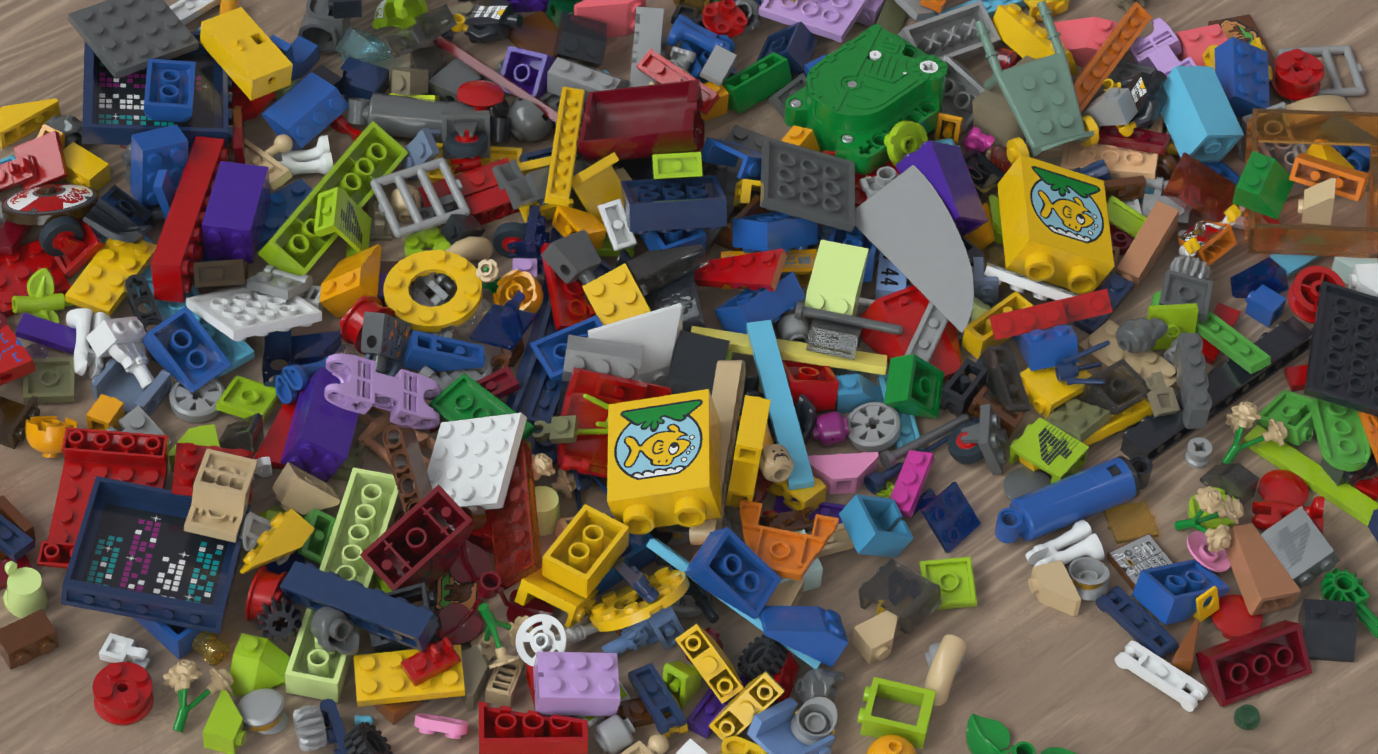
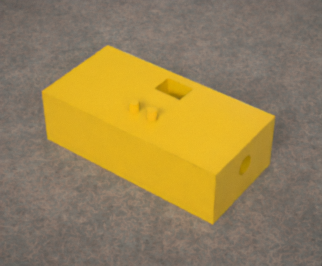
[200,7,293,100]

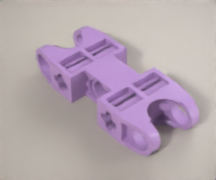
[1129,17,1196,76]
[324,354,441,429]

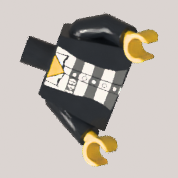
[451,0,523,43]
[1102,71,1167,137]

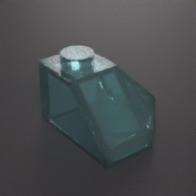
[335,26,392,64]

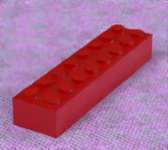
[151,136,229,303]

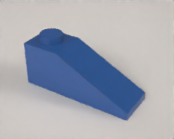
[404,330,484,372]

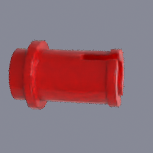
[450,156,482,174]

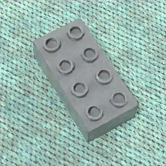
[898,0,1001,62]

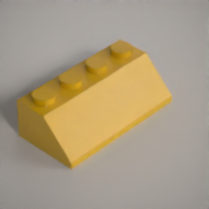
[992,3,1079,76]

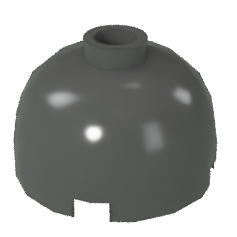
[506,97,553,142]

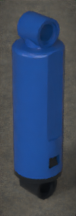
[995,455,1153,543]

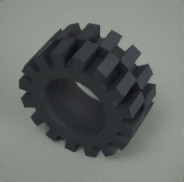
[737,634,788,681]
[343,722,393,754]

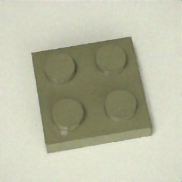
[23,357,76,404]
[1044,399,1112,442]

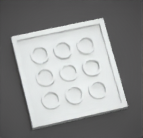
[186,285,322,341]
[427,413,527,510]

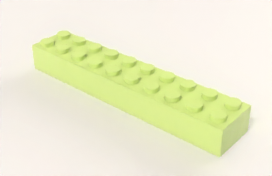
[285,467,401,703]

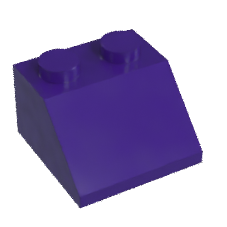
[500,46,556,98]

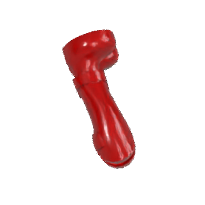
[1251,496,1324,535]

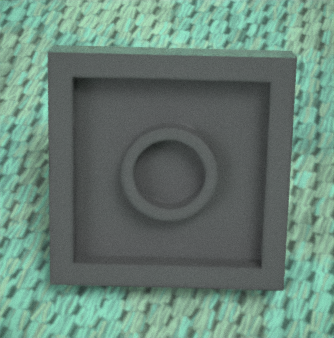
[1159,270,1214,322]

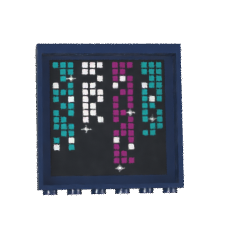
[82,31,233,149]
[61,476,251,634]

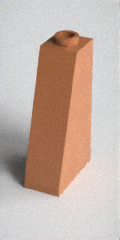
[1117,200,1179,289]
[1225,523,1301,616]

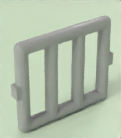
[1277,45,1366,97]
[370,158,471,238]

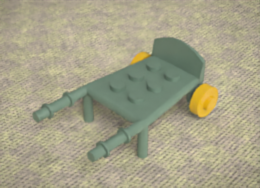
[975,1,1099,165]

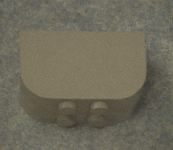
[972,56,1037,151]

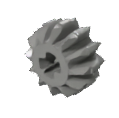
[1169,255,1210,280]
[293,705,327,752]

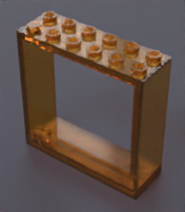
[1243,108,1378,258]

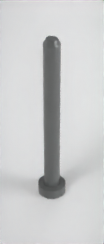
[794,301,903,335]

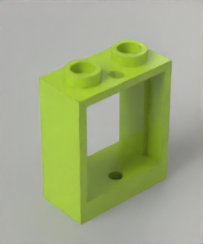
[857,677,936,749]

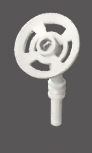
[516,614,599,667]

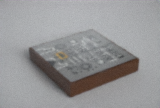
[1106,533,1174,591]

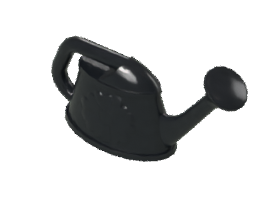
[615,249,706,332]

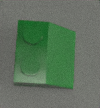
[1232,151,1294,220]
[884,354,944,419]

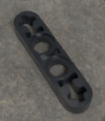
[124,274,163,363]

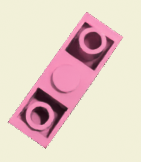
[808,452,879,494]

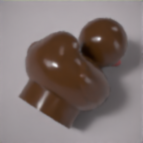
[1155,152,1184,180]

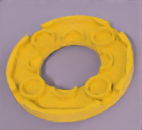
[383,249,483,332]
[589,567,690,632]

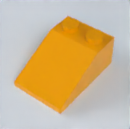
[319,244,382,319]

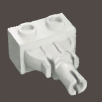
[86,317,155,391]

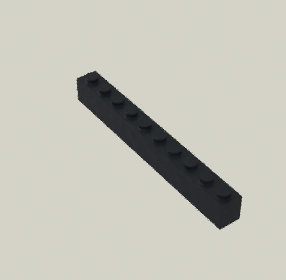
[1120,316,1313,462]

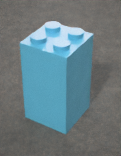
[1160,65,1244,163]

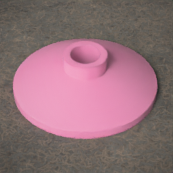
[1187,531,1231,572]

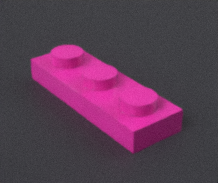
[890,450,935,518]

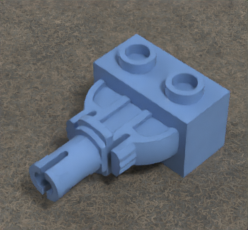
[601,606,685,656]

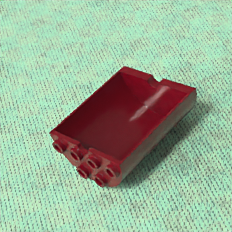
[577,79,705,164]

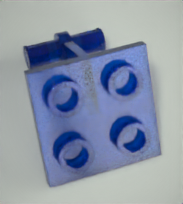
[469,291,536,350]
[912,482,981,553]

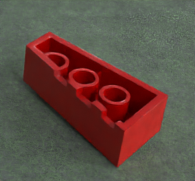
[478,701,588,754]

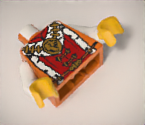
[1177,204,1242,266]

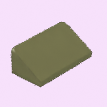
[876,0,907,35]

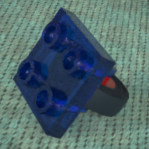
[493,206,550,274]

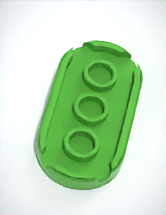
[1310,398,1371,471]

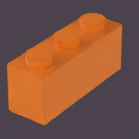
[1289,153,1370,202]

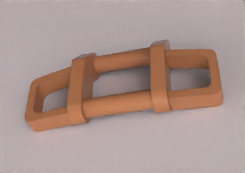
[358,406,436,470]

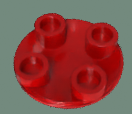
[702,0,748,38]
[457,80,504,111]
[1258,469,1309,505]
[1211,595,1263,640]

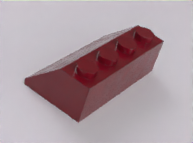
[1195,620,1313,707]

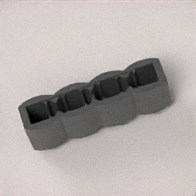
[1173,333,1212,429]

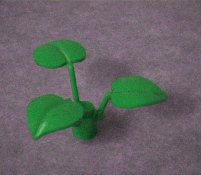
[966,714,1077,754]

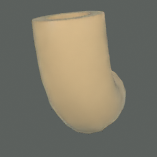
[441,236,493,274]
[924,635,967,706]

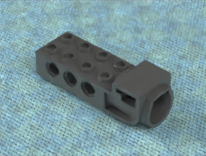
[298,0,351,54]

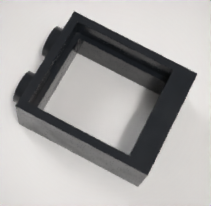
[369,582,442,653]

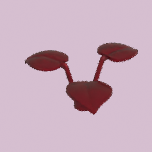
[439,539,554,645]

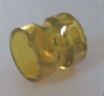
[192,631,230,666]

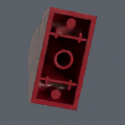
[360,484,474,591]

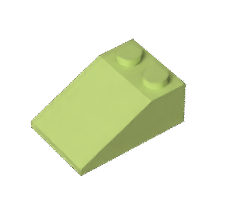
[804,240,869,316]

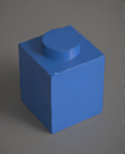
[1245,284,1286,328]

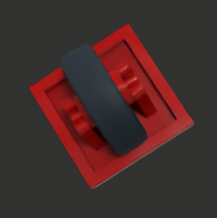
[39,216,104,278]

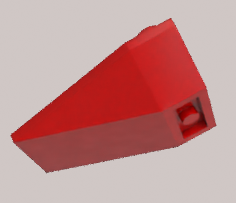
[855,285,962,379]

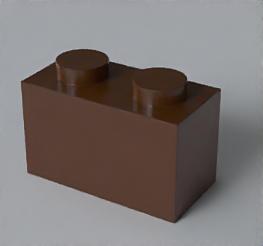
[0,609,59,670]

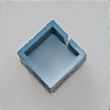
[839,494,914,558]

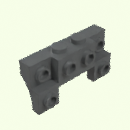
[492,149,591,210]

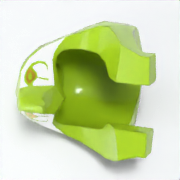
[372,0,428,40]

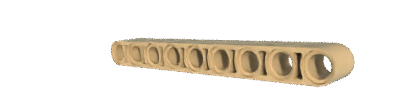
[689,360,746,545]

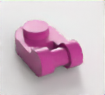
[962,126,995,153]

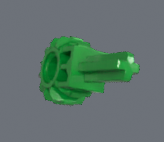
[1320,568,1378,638]

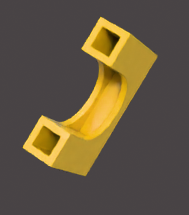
[725,395,771,508]

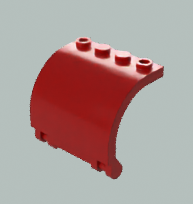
[557,367,672,478]

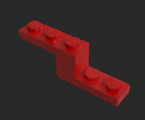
[989,289,1113,340]

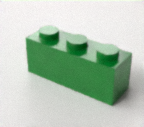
[722,52,792,114]

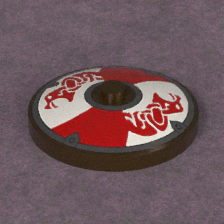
[1,184,100,225]

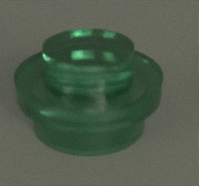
[1233,704,1260,730]

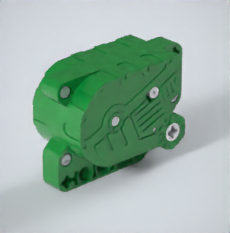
[784,24,948,175]

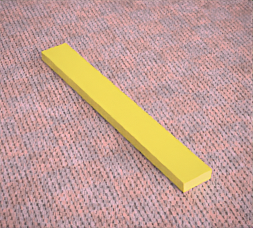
[691,326,887,375]

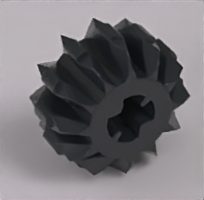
[257,596,302,643]

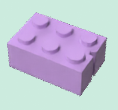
[533,651,620,716]

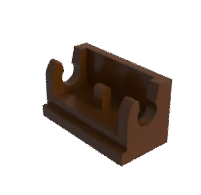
[967,385,1026,439]
[759,507,815,533]

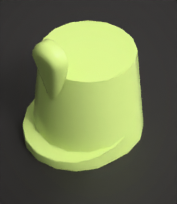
[518,480,561,536]
[3,561,48,618]

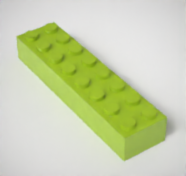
[257,121,409,276]

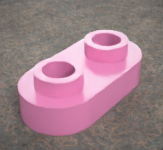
[414,713,469,739]

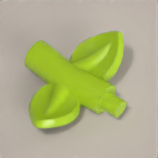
[12,268,73,324]

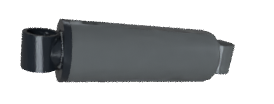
[347,93,511,142]

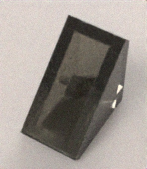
[219,413,264,457]

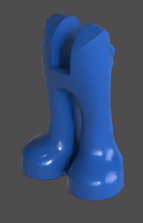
[666,14,735,54]
[275,355,341,404]

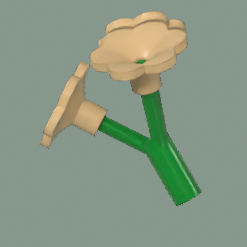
[470,603,533,669]

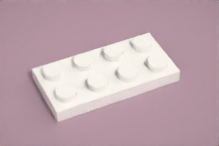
[984,262,1078,301]

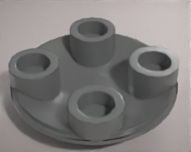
[1003,467,1051,501]

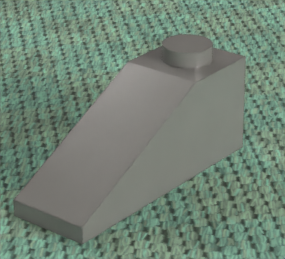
[1081,87,1138,126]

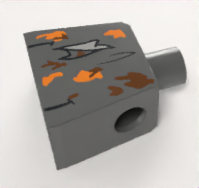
[361,312,412,373]

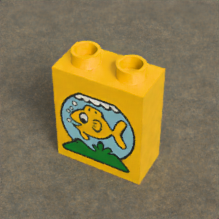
[997,154,1114,294]
[607,389,721,535]

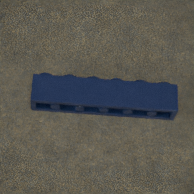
[280,561,439,652]

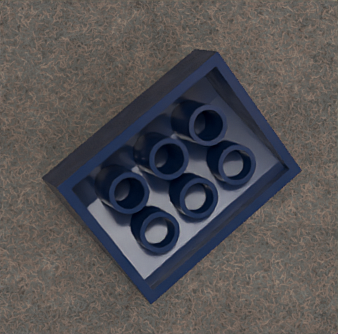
[621,175,727,234]

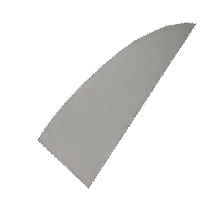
[855,165,974,333]

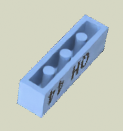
[875,250,911,300]

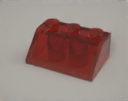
[1162,152,1240,222]

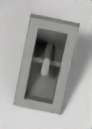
[699,45,737,86]

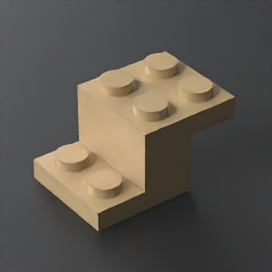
[184,449,258,543]

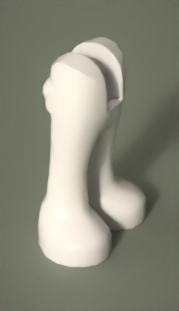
[272,135,333,175]
[66,308,111,379]
[1025,520,1105,567]

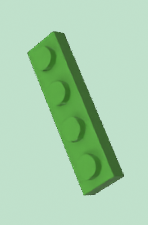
[1195,311,1271,374]

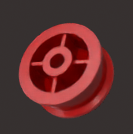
[1270,49,1324,101]
[1288,266,1345,324]
[339,296,396,355]
[245,565,290,622]
[92,662,154,725]

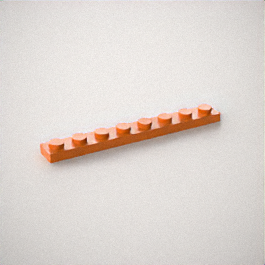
[1073,2,1152,113]

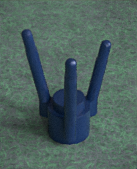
[1055,341,1110,385]
[570,469,607,512]

